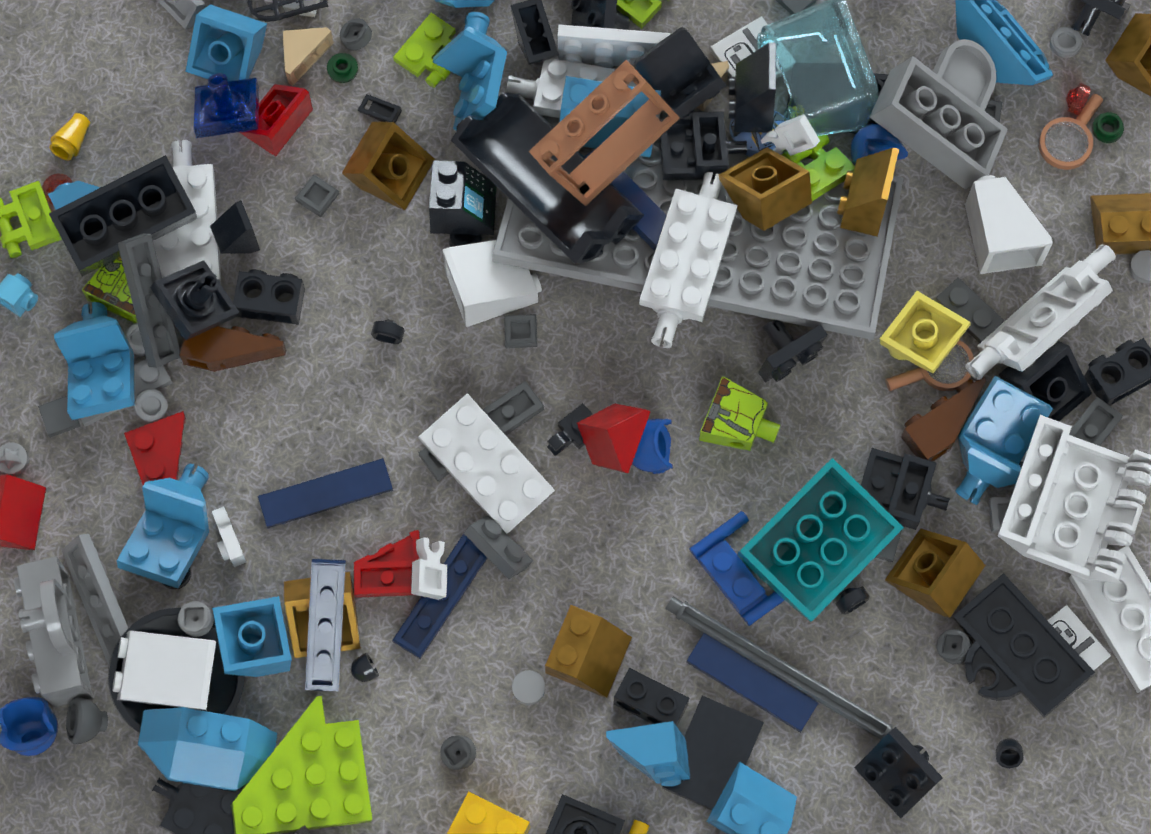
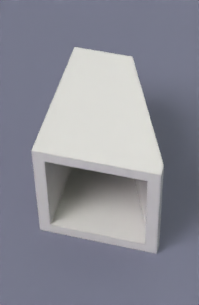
[965,175,1053,274]
[442,240,542,327]
[112,631,216,710]

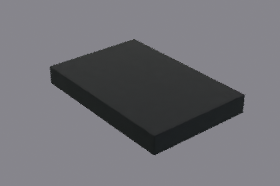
[662,695,764,810]

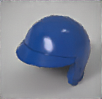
[850,123,908,166]
[632,419,673,474]
[0,697,58,756]

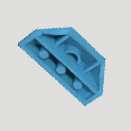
[955,0,1053,85]
[138,707,277,791]

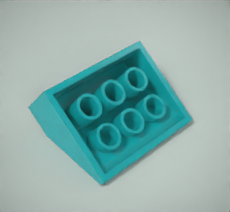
[737,458,904,622]

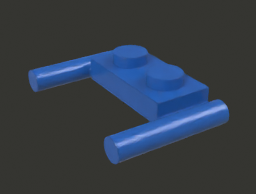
[689,511,784,626]

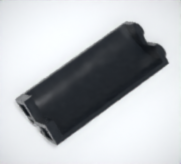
[451,92,644,264]

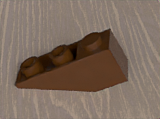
[179,326,287,372]
[901,376,986,462]

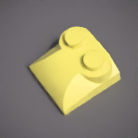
[880,291,971,373]

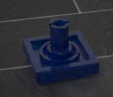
[193,73,259,138]

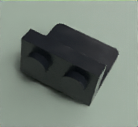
[634,27,727,123]

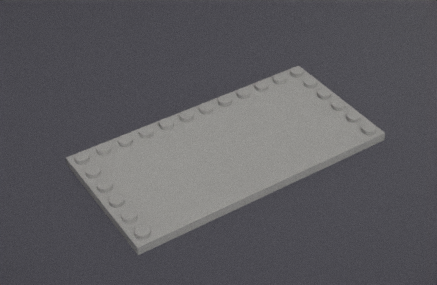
[492,115,903,340]

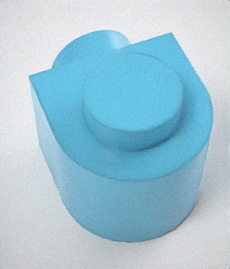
[0,273,38,317]

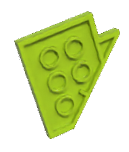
[231,696,372,834]

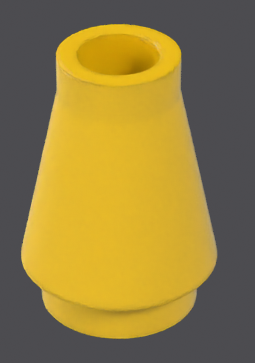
[49,113,90,161]

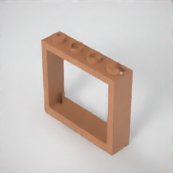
[529,60,680,206]

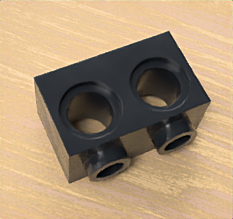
[233,269,305,325]
[1084,338,1151,406]
[613,668,690,726]

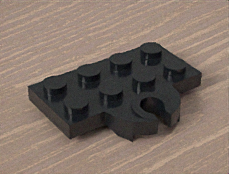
[953,573,1095,718]

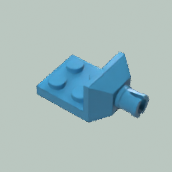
[432,12,507,130]
[54,302,135,420]
[955,376,1053,505]
[116,464,209,588]

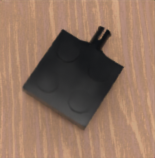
[659,112,747,180]
[861,448,950,530]
[152,777,242,834]

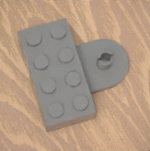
[870,39,1008,189]
[14,556,93,707]

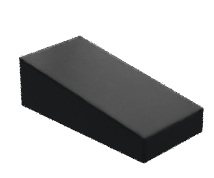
[358,94,402,123]

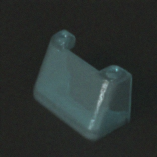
[757,0,878,136]

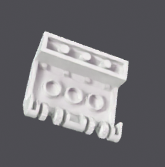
[998,415,1151,583]

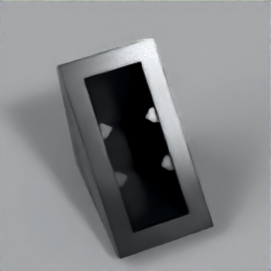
[511,0,559,65]
[210,200,260,254]

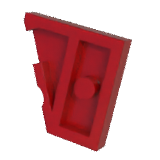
[124,411,186,485]
[354,530,420,598]

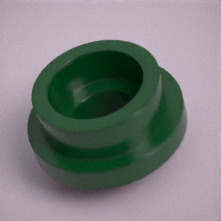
[327,53,358,83]
[1092,112,1124,143]

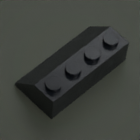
[49,155,197,277]

